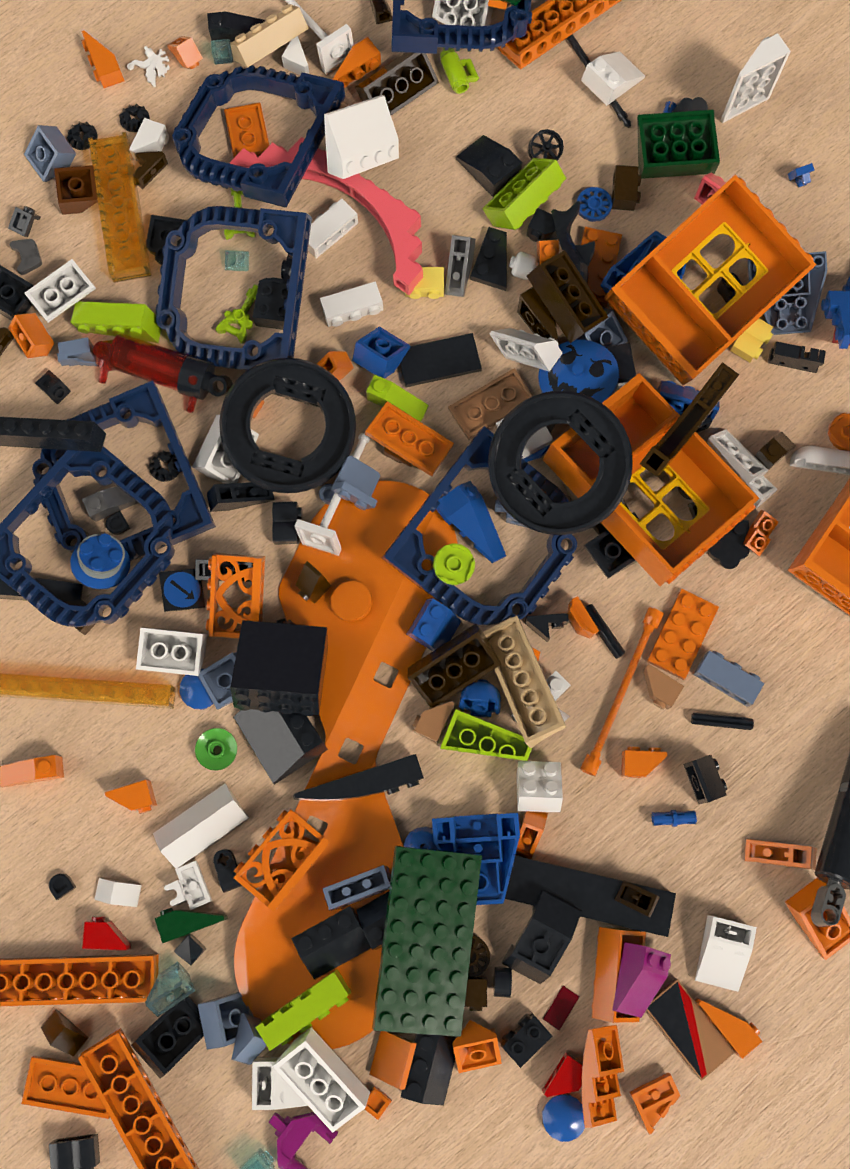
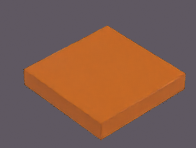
[369,1031,416,1090]

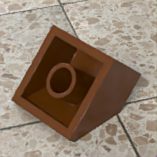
[54,165,98,215]

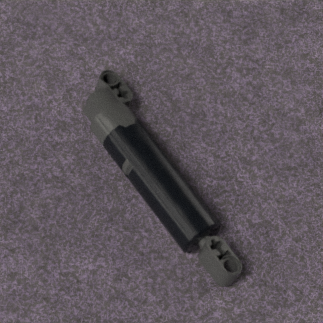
[811,753,850,927]

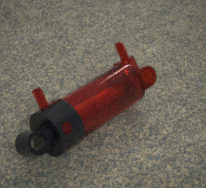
[93,333,233,413]

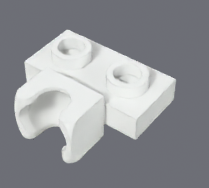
[164,861,212,910]

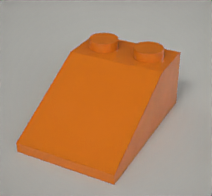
[785,877,850,960]

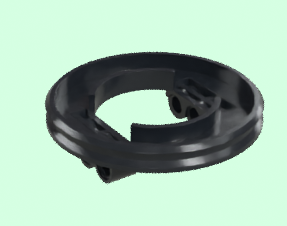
[219,358,356,494]
[488,391,633,535]

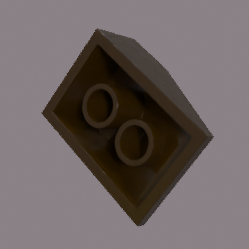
[517,287,558,341]

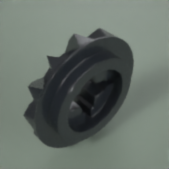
[119,104,150,132]
[67,121,98,150]
[148,450,180,482]

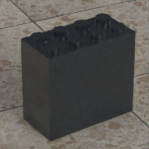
[230,620,328,716]

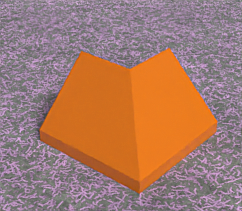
[452,1020,502,1073]

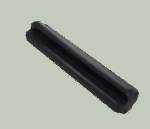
[585,604,625,659]
[691,713,754,730]

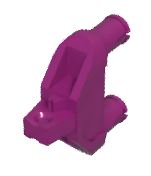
[269,1112,338,1169]

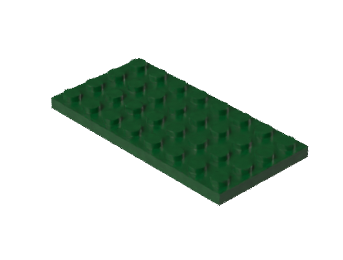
[372,846,482,1037]

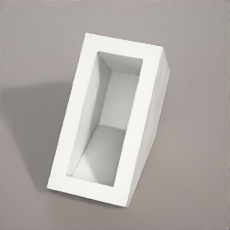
[129,118,169,161]

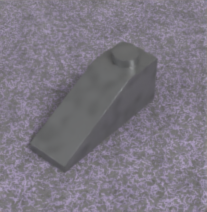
[445,235,476,297]
[82,486,137,522]

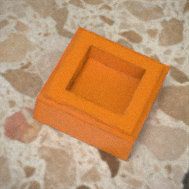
[365,1086,392,1120]

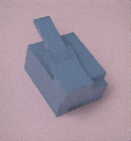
[57,337,97,366]

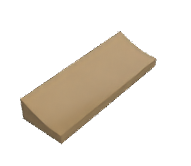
[483,616,566,749]

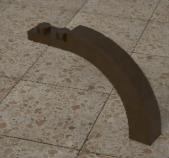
[640,362,739,477]

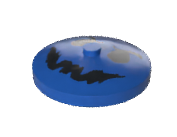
[538,340,619,403]

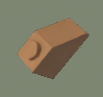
[643,663,684,710]
[412,702,455,743]

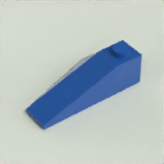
[436,481,507,563]

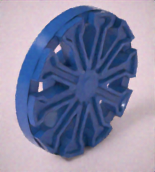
[577,187,612,222]

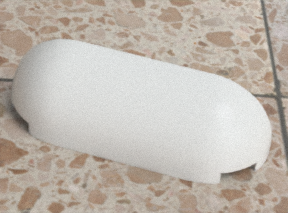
[790,445,850,475]

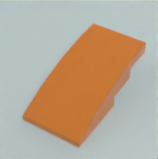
[582,1025,624,1128]

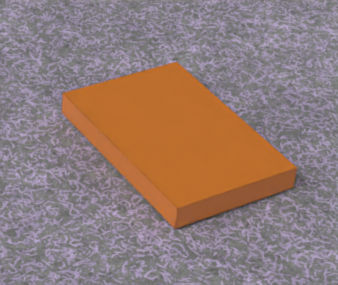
[224,102,269,158]

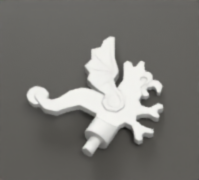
[127,46,170,87]

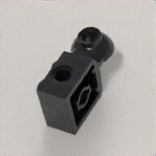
[253,254,293,330]

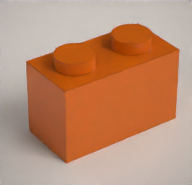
[8,313,54,358]

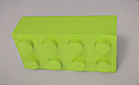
[482,158,567,230]

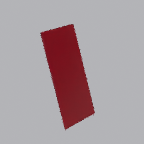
[543,986,580,1031]

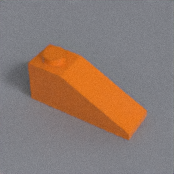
[0,755,64,788]
[745,839,817,870]
[695,998,763,1059]

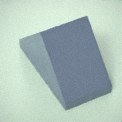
[231,1013,266,1065]

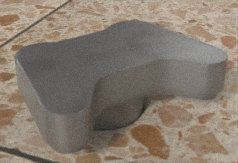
[10,239,42,275]

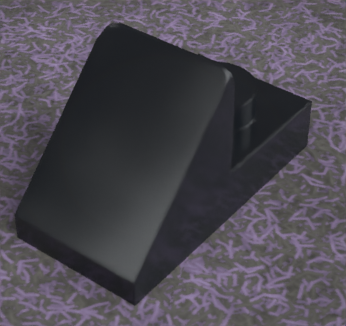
[525,613,569,642]

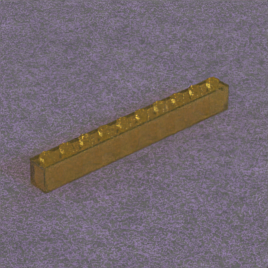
[0,673,176,709]

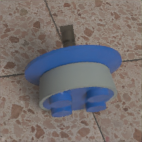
[70,534,130,589]

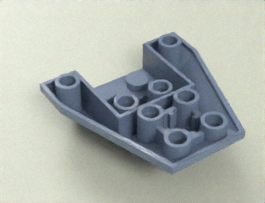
[748,251,827,335]

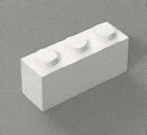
[308,199,358,259]
[320,281,383,327]

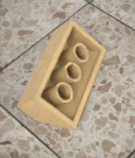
[230,4,309,68]

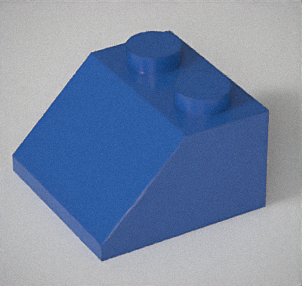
[352,326,410,379]
[406,598,461,651]

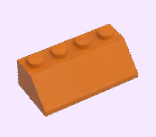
[592,927,646,1023]

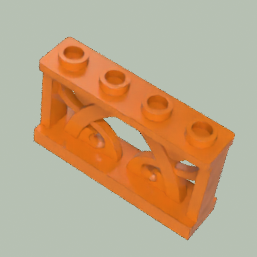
[206,553,265,638]
[233,809,331,912]

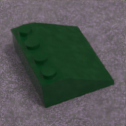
[637,110,720,179]

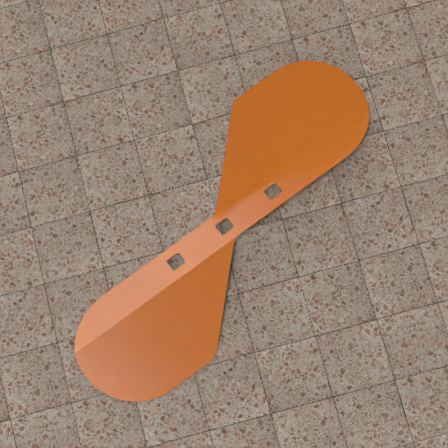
[234,481,458,1049]

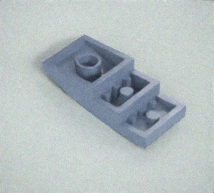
[198,652,237,710]

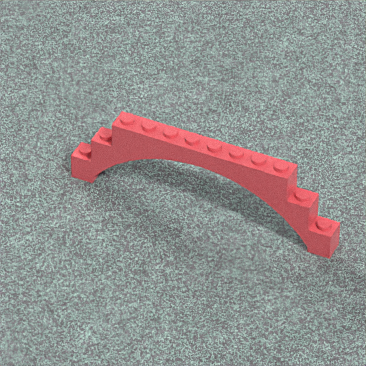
[229,137,423,295]

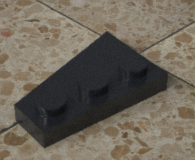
[470,227,507,291]

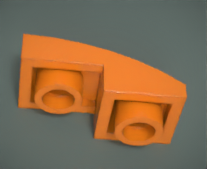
[743,510,779,556]

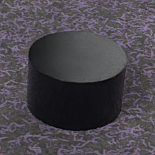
[493,967,512,998]

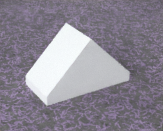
[282,36,309,75]
[94,878,142,907]

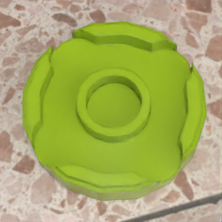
[433,543,475,585]

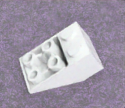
[695,915,757,992]
[252,1057,308,1110]

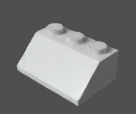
[25,259,96,323]
[490,328,562,372]
[192,415,259,484]
[136,627,208,676]

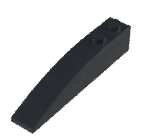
[0,578,83,602]
[293,754,424,801]

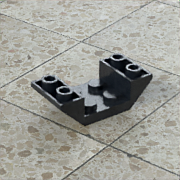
[502,890,582,984]

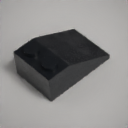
[456,135,522,197]
[584,512,647,579]
[131,993,204,1079]

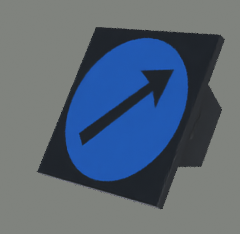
[159,569,205,612]

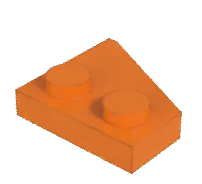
[630,1072,680,1135]

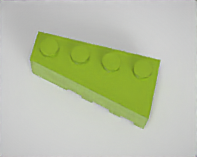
[71,301,162,343]
[440,709,532,761]
[255,969,351,1051]

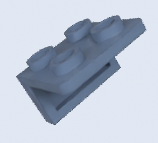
[331,456,380,510]

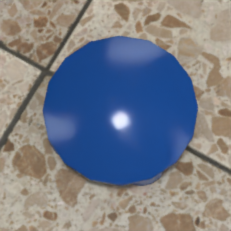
[179,669,214,710]
[542,1093,585,1142]

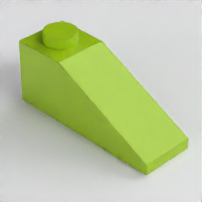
[366,375,429,422]

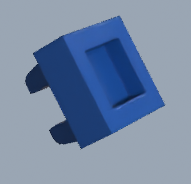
[788,163,814,187]

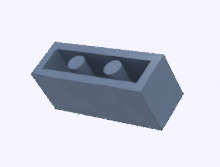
[693,651,765,707]
[323,865,391,910]

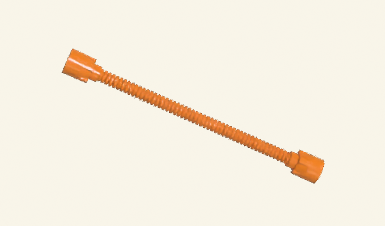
[580,607,664,776]

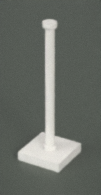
[285,0,354,75]
[295,433,371,556]

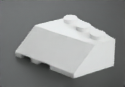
[432,0,493,26]

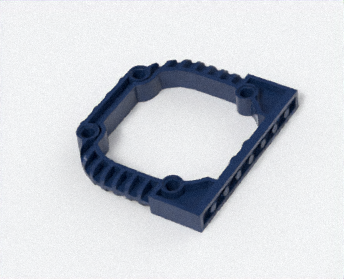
[392,0,532,54]
[172,65,346,208]
[155,206,312,371]
[32,380,216,561]
[382,426,577,625]
[0,446,175,627]

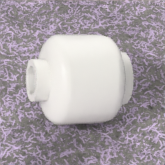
[509,251,539,280]

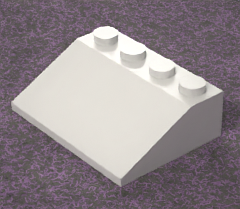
[720,33,791,123]
[324,95,399,179]

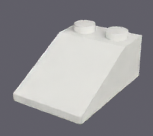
[581,51,645,106]

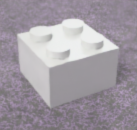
[517,761,563,812]

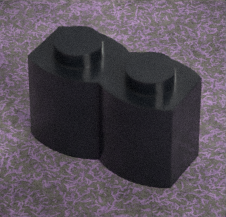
[272,502,302,545]
[49,1134,100,1169]

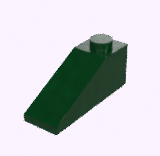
[155,907,228,944]

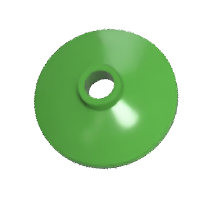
[195,728,237,771]

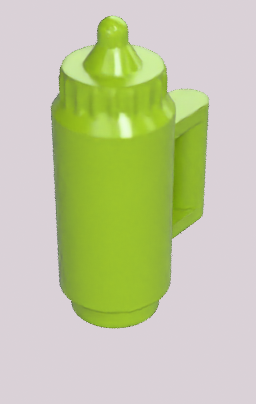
[440,48,479,94]

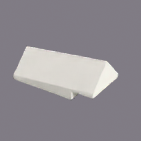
[707,429,778,510]
[153,783,249,869]

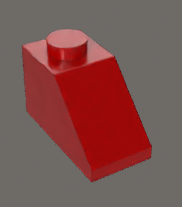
[82,917,131,950]
[542,1052,583,1097]

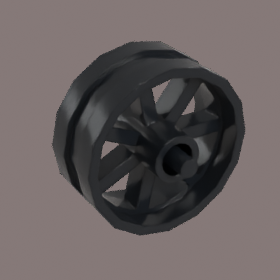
[528,129,564,161]

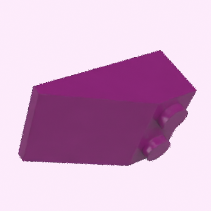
[612,942,671,1018]

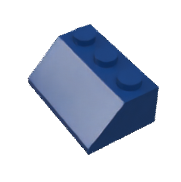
[657,381,720,420]

